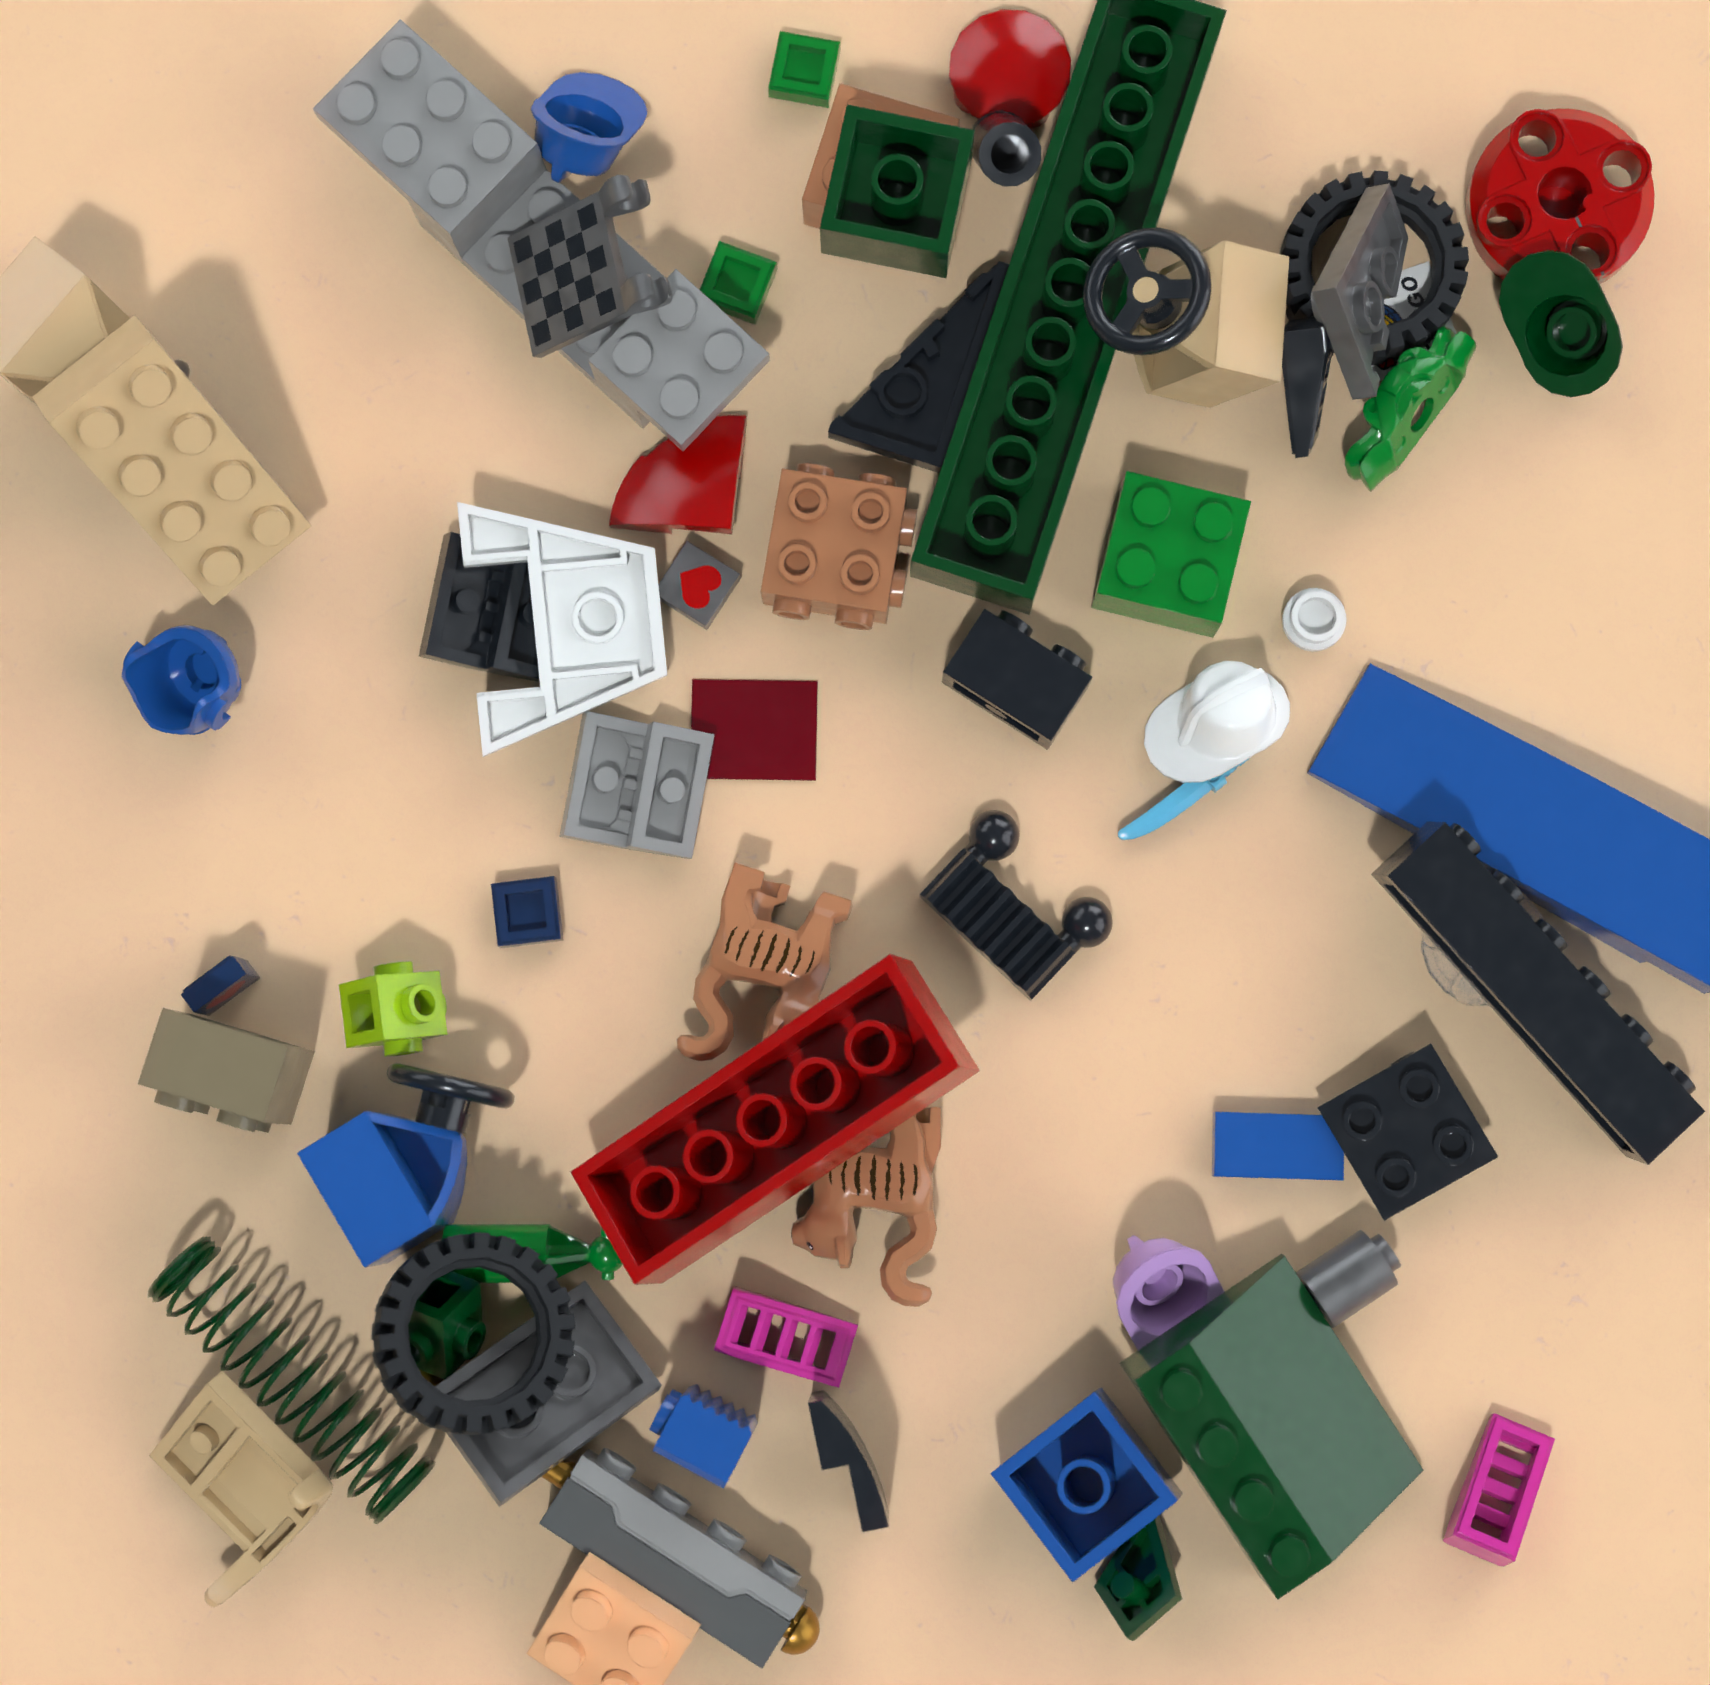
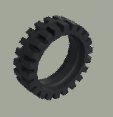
[1280,170,1469,365]
[371,1232,575,1435]

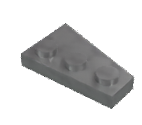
[1311,183,1408,400]

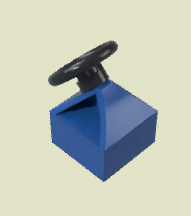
[297,1063,515,1268]

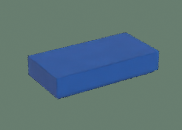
[1212,1112,1344,1181]

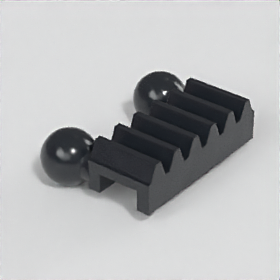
[920,810,1113,1001]

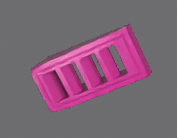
[714,1286,858,1388]
[1443,1413,1555,1567]

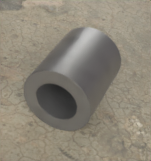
[1296,1230,1401,1328]

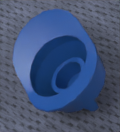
[530,72,648,183]

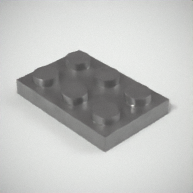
[435,1281,662,1507]

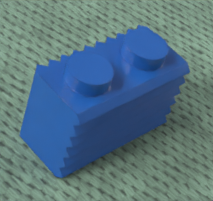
[649,1384,758,1489]

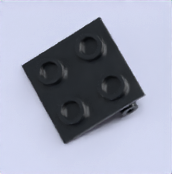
[1317,1043,1498,1221]

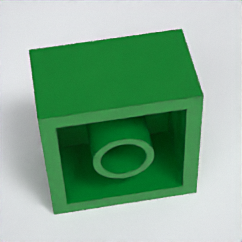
[1091,471,1251,638]

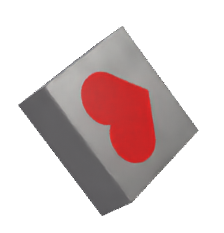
[658,541,741,630]

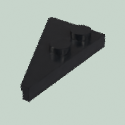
[828,261,1009,473]

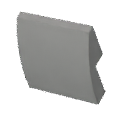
[559,711,715,859]

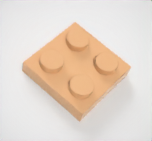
[526,1552,701,1685]

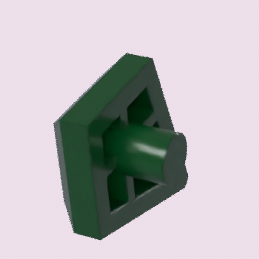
[1094,1515,1182,1641]

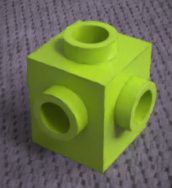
[339,961,448,1057]

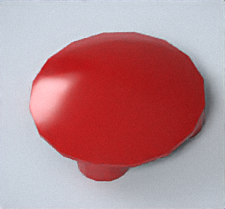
[949,9,1071,129]

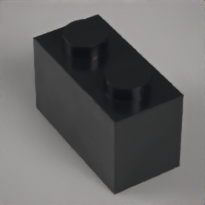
[942,609,1092,750]

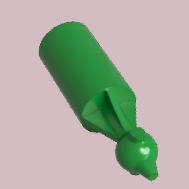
[442,1224,623,1283]

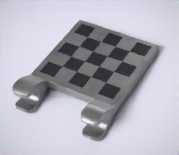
[507,175,672,358]

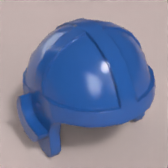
[122,625,241,735]

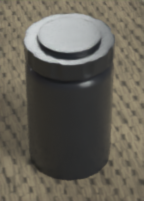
[972,110,1041,187]

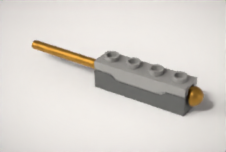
[419,1369,820,1669]

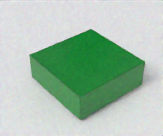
[768,31,841,108]
[700,241,778,325]

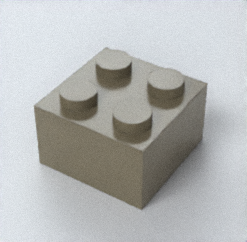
[138,1008,315,1133]

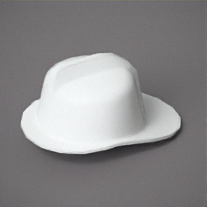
[1144,661,1290,783]

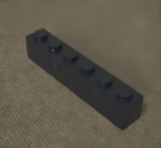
[1371,822,1705,1165]

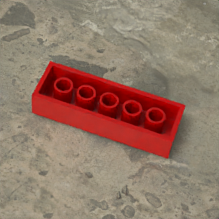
[571,954,980,1285]

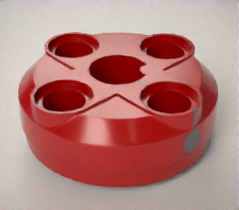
[1466,108,1655,284]

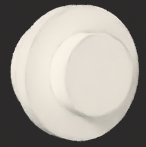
[1282,588,1346,652]

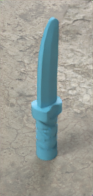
[1118,755,1254,840]

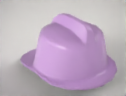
[1113,1235,1224,1351]

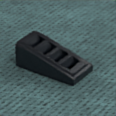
[1282,317,1333,458]

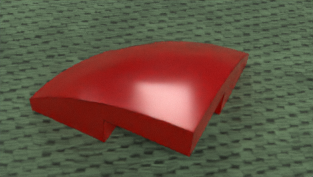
[609,415,747,534]

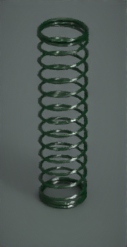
[148,1237,435,1524]

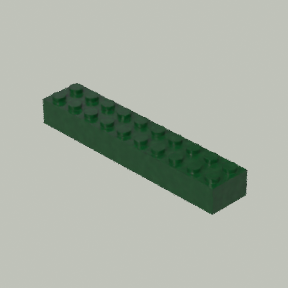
[910,0,1227,615]

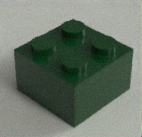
[820,104,975,278]

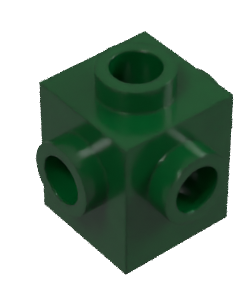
[408,1271,486,1380]

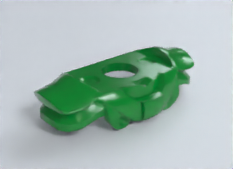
[1344,326,1476,492]

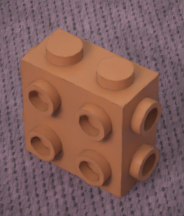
[760,463,917,630]

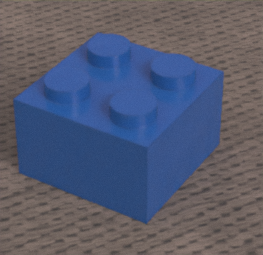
[990,1387,1183,1583]

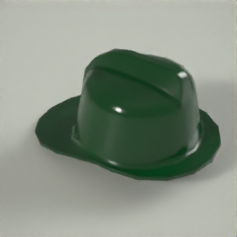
[1499,250,1623,397]

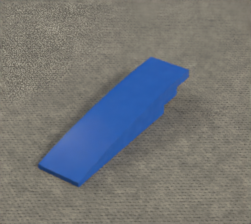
[1307,663,1710,994]

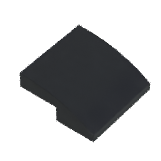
[419,532,540,682]
[808,1390,889,1532]

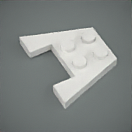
[457,502,667,757]

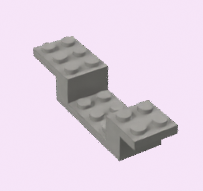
[313,19,770,451]

